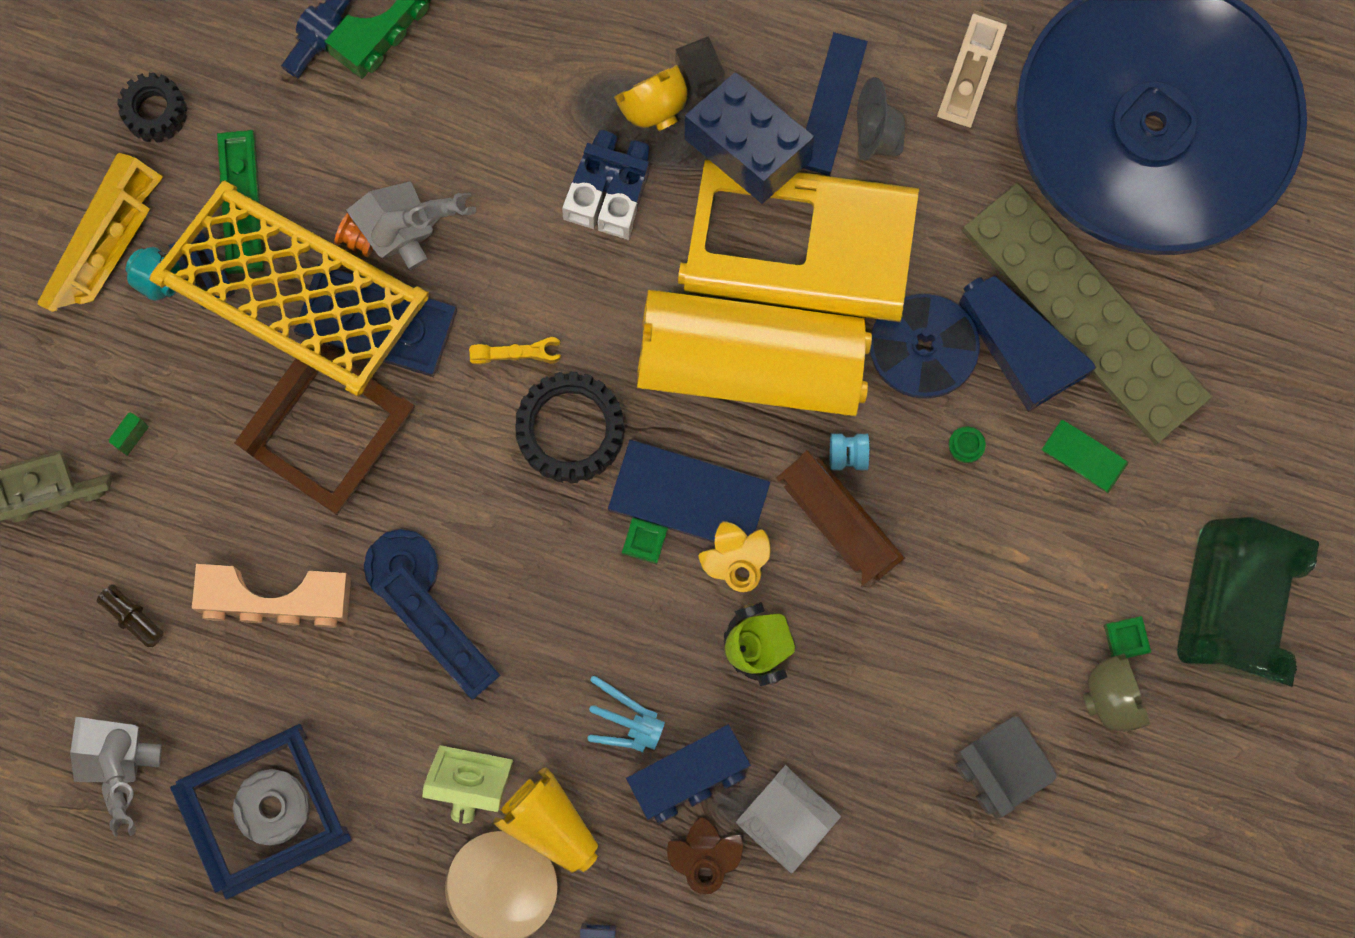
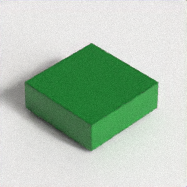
[108,412,149,456]
[622,517,668,565]
[1104,616,1151,658]

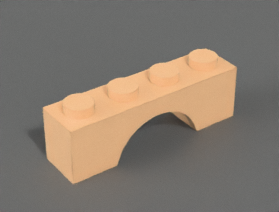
[192,564,351,628]

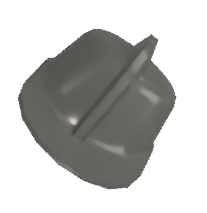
[857,77,905,161]

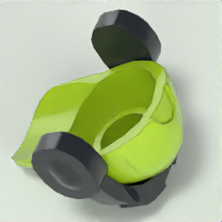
[724,602,795,686]

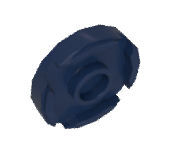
[364,529,439,598]

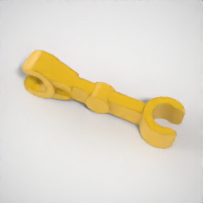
[469,337,561,364]

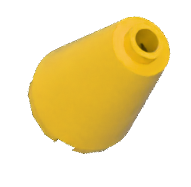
[493,767,598,873]

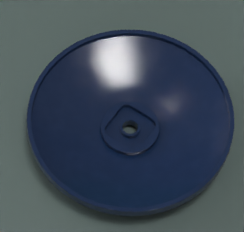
[1015,0,1307,255]

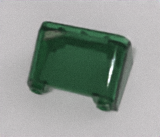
[1177,517,1319,687]

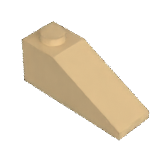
[937,10,1008,128]

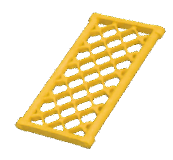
[149,180,429,397]

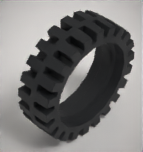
[515,371,625,483]

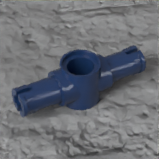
[281,0,352,79]

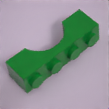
[325,0,431,79]

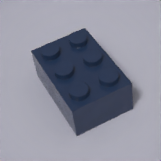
[685,72,814,204]
[626,724,751,825]

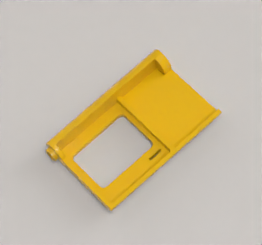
[678,159,919,322]

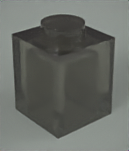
[675,36,725,99]

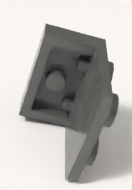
[954,717,1056,819]

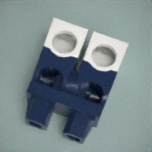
[562,130,649,240]

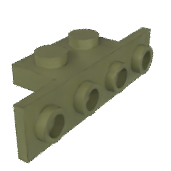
[0,450,112,522]

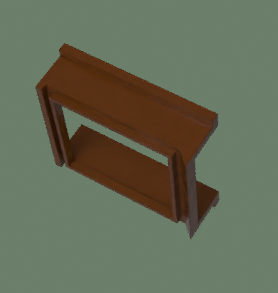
[234,335,415,515]
[776,450,906,587]

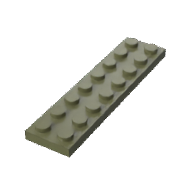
[962,183,1212,446]

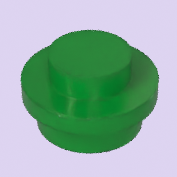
[948,426,986,463]

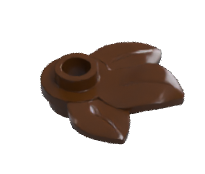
[667,817,743,895]

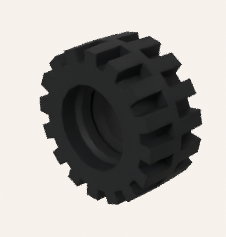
[117,73,187,143]

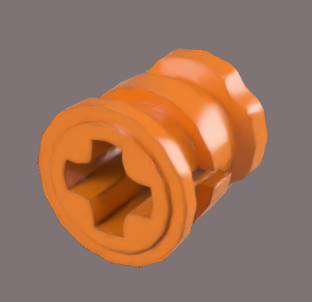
[334,213,374,257]

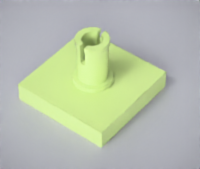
[422,745,513,824]

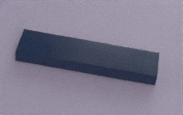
[802,32,868,176]
[373,563,501,700]

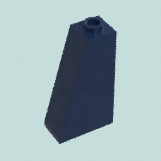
[959,275,1096,412]

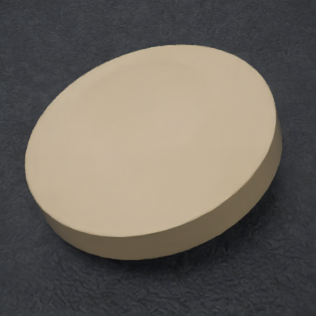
[445,831,557,938]

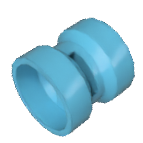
[829,433,869,470]

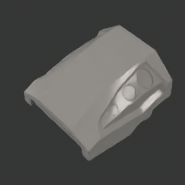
[735,765,841,874]

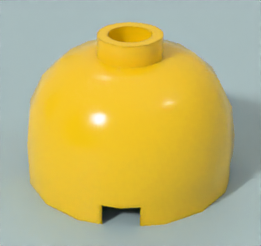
[614,65,687,131]

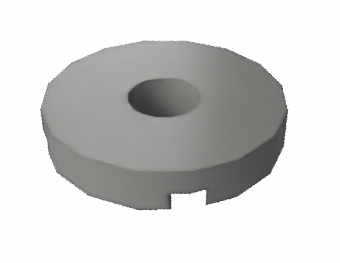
[233,769,310,846]

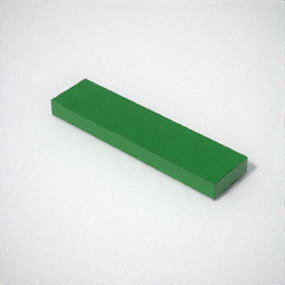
[217,130,265,274]

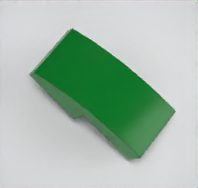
[1041,420,1128,493]

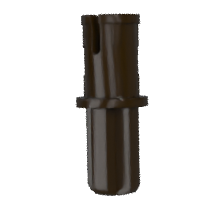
[97,584,164,647]

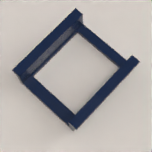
[170,724,352,900]

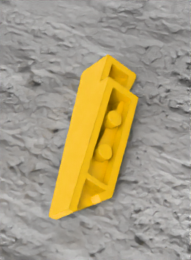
[37,153,163,312]

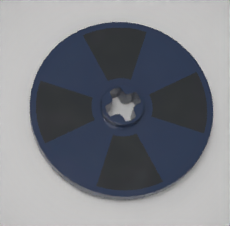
[870,294,980,399]

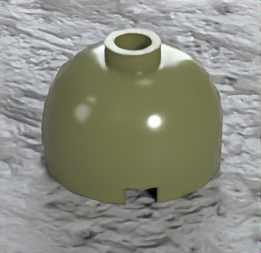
[1083,653,1150,732]

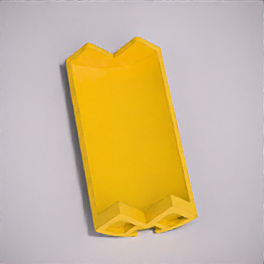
[637,290,872,416]

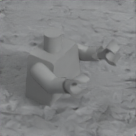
[346,181,476,270]
[70,717,162,837]

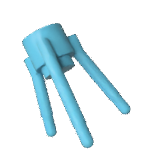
[587,676,665,752]

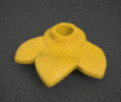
[698,521,771,592]

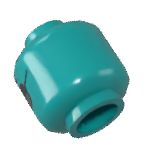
[125,247,181,301]

